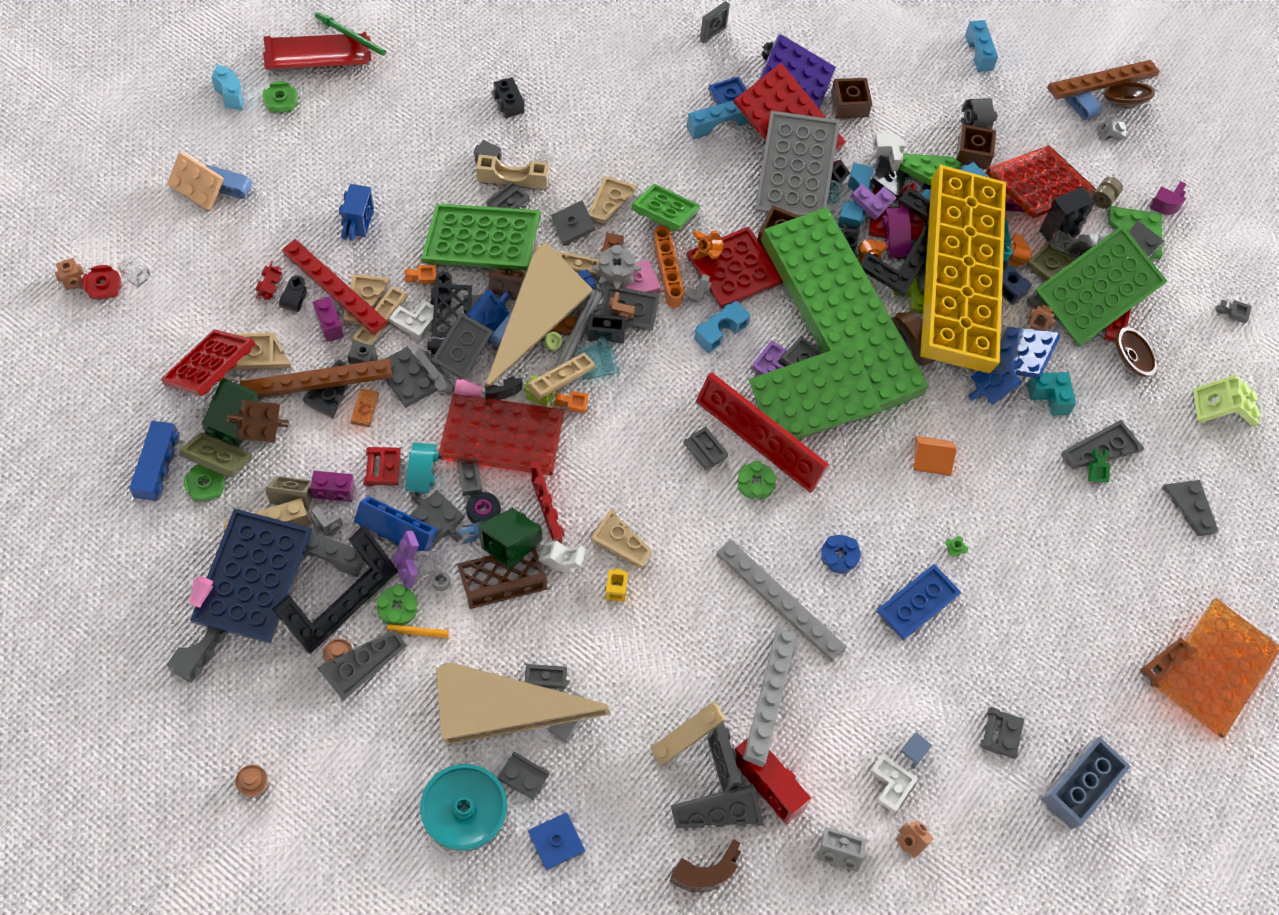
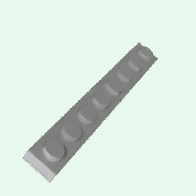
[716,539,847,662]
[743,627,797,767]

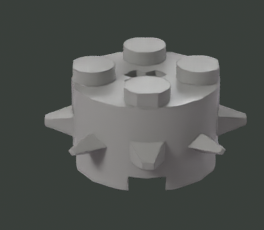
[592,245,642,290]

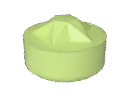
[543,332,563,351]

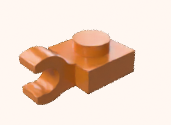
[405,265,436,284]
[554,391,589,414]

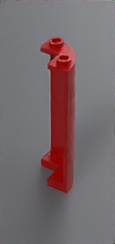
[263,32,372,69]

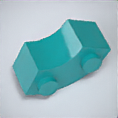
[405,442,439,493]

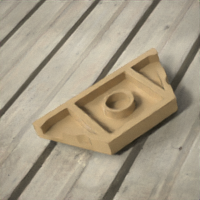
[230,333,291,370]

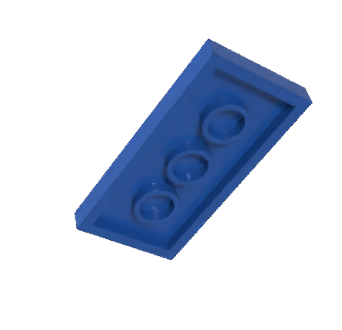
[876,564,962,641]

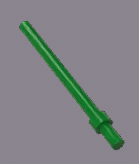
[315,12,386,56]

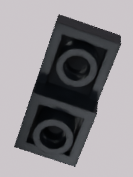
[485,377,523,402]

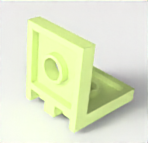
[1193,375,1260,426]

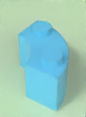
[211,64,244,111]

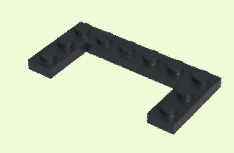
[860,187,930,297]
[272,526,398,654]

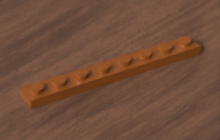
[1047,60,1160,100]
[240,358,392,398]

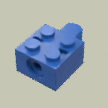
[339,184,374,241]

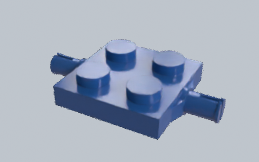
[466,290,511,343]
[968,354,1024,405]

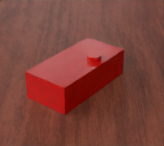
[735,738,811,825]

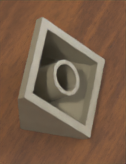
[266,476,312,509]

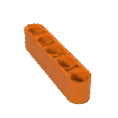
[653,226,684,308]

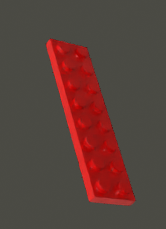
[695,372,829,493]

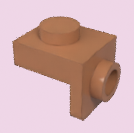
[609,292,635,320]

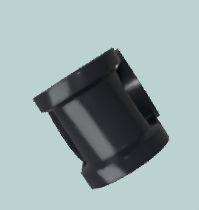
[841,223,861,253]
[431,271,452,308]
[279,275,307,313]

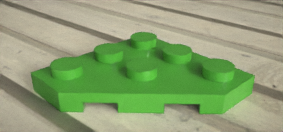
[899,153,962,185]
[1108,206,1162,260]

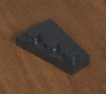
[302,359,348,419]

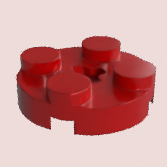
[82,265,122,300]

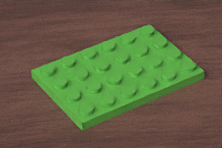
[421,203,541,271]
[1034,225,1168,347]
[749,342,881,440]

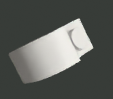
[873,133,906,171]
[538,541,586,573]

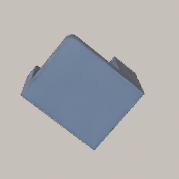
[901,732,932,769]

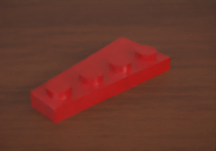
[531,460,565,544]

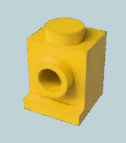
[605,569,628,602]

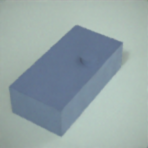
[1040,736,1131,830]

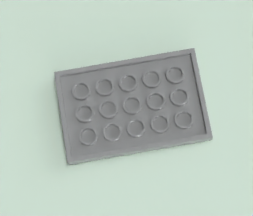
[755,111,840,216]

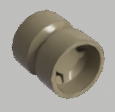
[1091,177,1123,209]

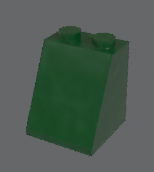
[202,378,259,448]
[479,508,543,570]

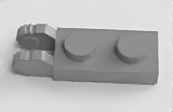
[415,349,454,395]

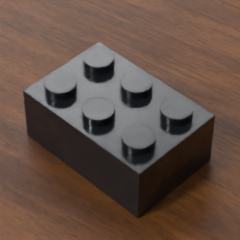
[1039,187,1095,244]

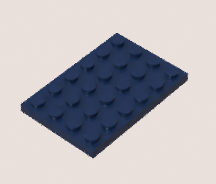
[190,508,312,644]

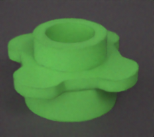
[945,536,968,557]

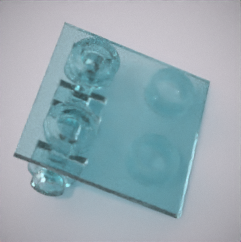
[575,337,619,380]

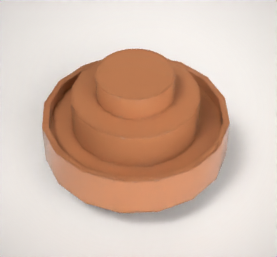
[323,639,353,663]
[235,765,268,798]

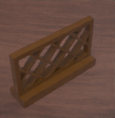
[457,547,547,609]

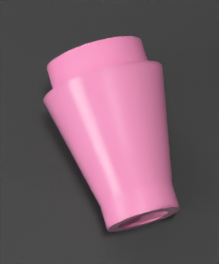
[454,378,482,397]
[188,575,213,608]

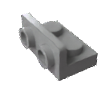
[817,826,867,872]

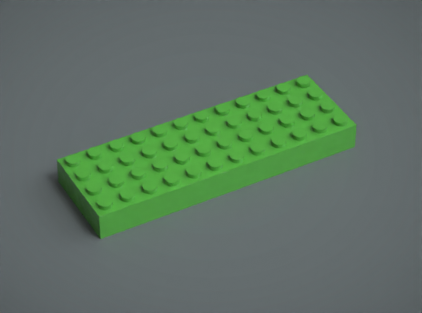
[761,207,929,421]

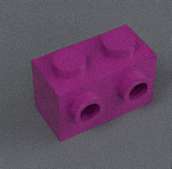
[310,471,355,502]

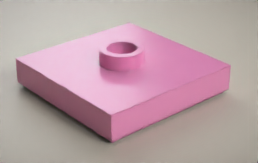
[625,259,661,293]

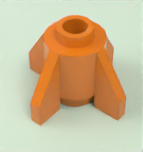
[692,231,724,259]
[1007,233,1032,267]
[858,239,888,263]

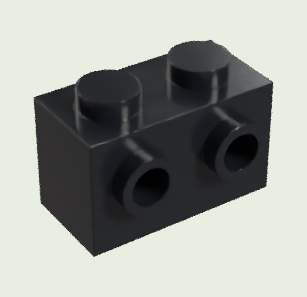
[491,77,525,118]
[588,313,626,343]

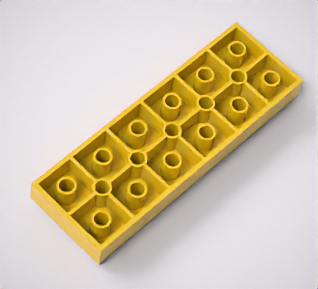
[920,165,1006,373]

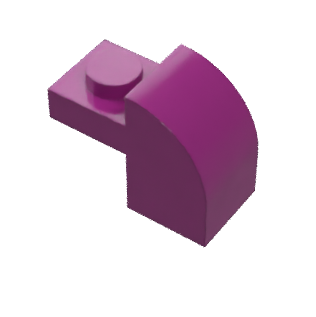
[1149,181,1186,215]

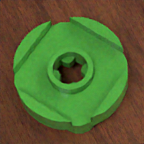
[262,81,298,113]
[737,461,776,499]
[184,464,225,502]
[376,585,418,626]

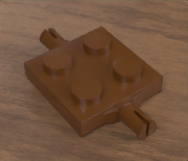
[226,400,289,442]

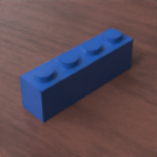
[129,421,180,501]
[353,496,438,555]

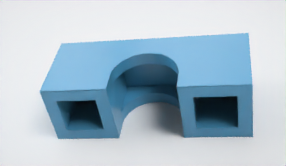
[965,20,998,72]
[694,301,751,354]

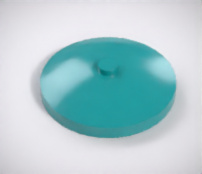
[420,764,507,851]

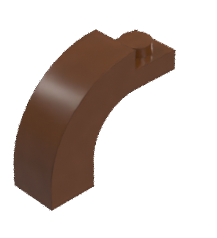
[891,311,937,366]
[669,839,741,892]

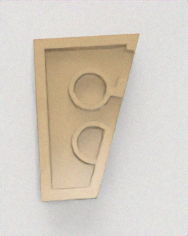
[589,176,638,224]
[343,274,390,325]
[591,508,652,569]

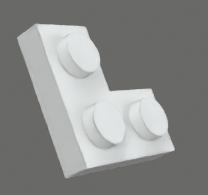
[389,301,441,339]
[870,754,918,814]

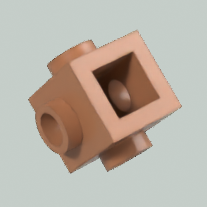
[55,258,84,290]
[1028,305,1056,331]
[896,820,934,859]

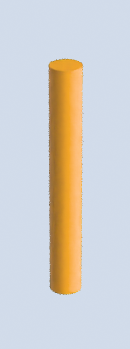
[387,624,449,638]

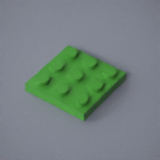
[631,184,700,232]

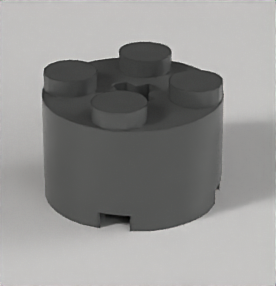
[961,98,998,129]

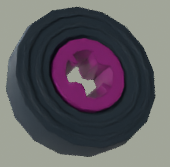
[466,492,501,524]

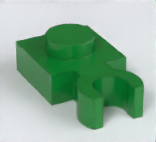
[1088,449,1110,482]

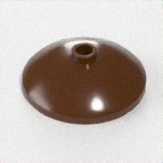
[1103,82,1155,109]
[1116,327,1158,377]

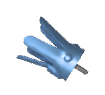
[458,521,483,544]

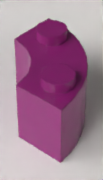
[882,208,911,258]

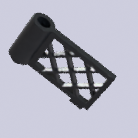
[427,284,472,354]

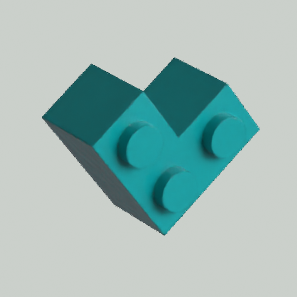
[1027,372,1076,416]

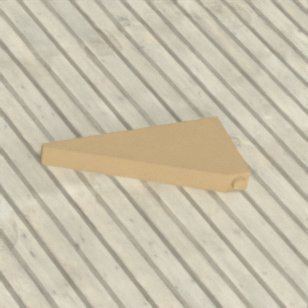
[484,242,593,388]
[436,663,611,745]

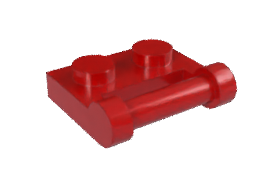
[363,447,401,487]

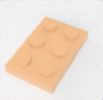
[167,152,224,210]

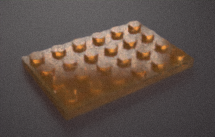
[1155,598,1279,738]

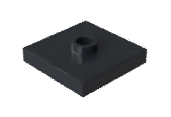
[870,156,907,201]

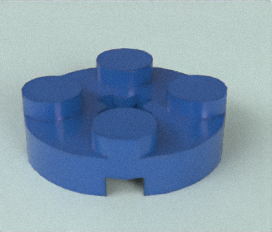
[821,535,861,574]

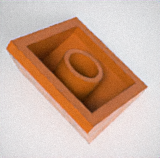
[913,436,957,476]

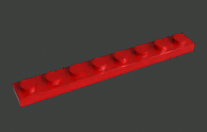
[281,239,388,335]

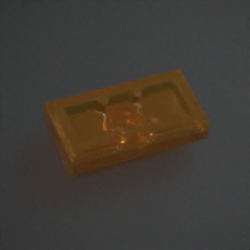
[351,389,379,427]

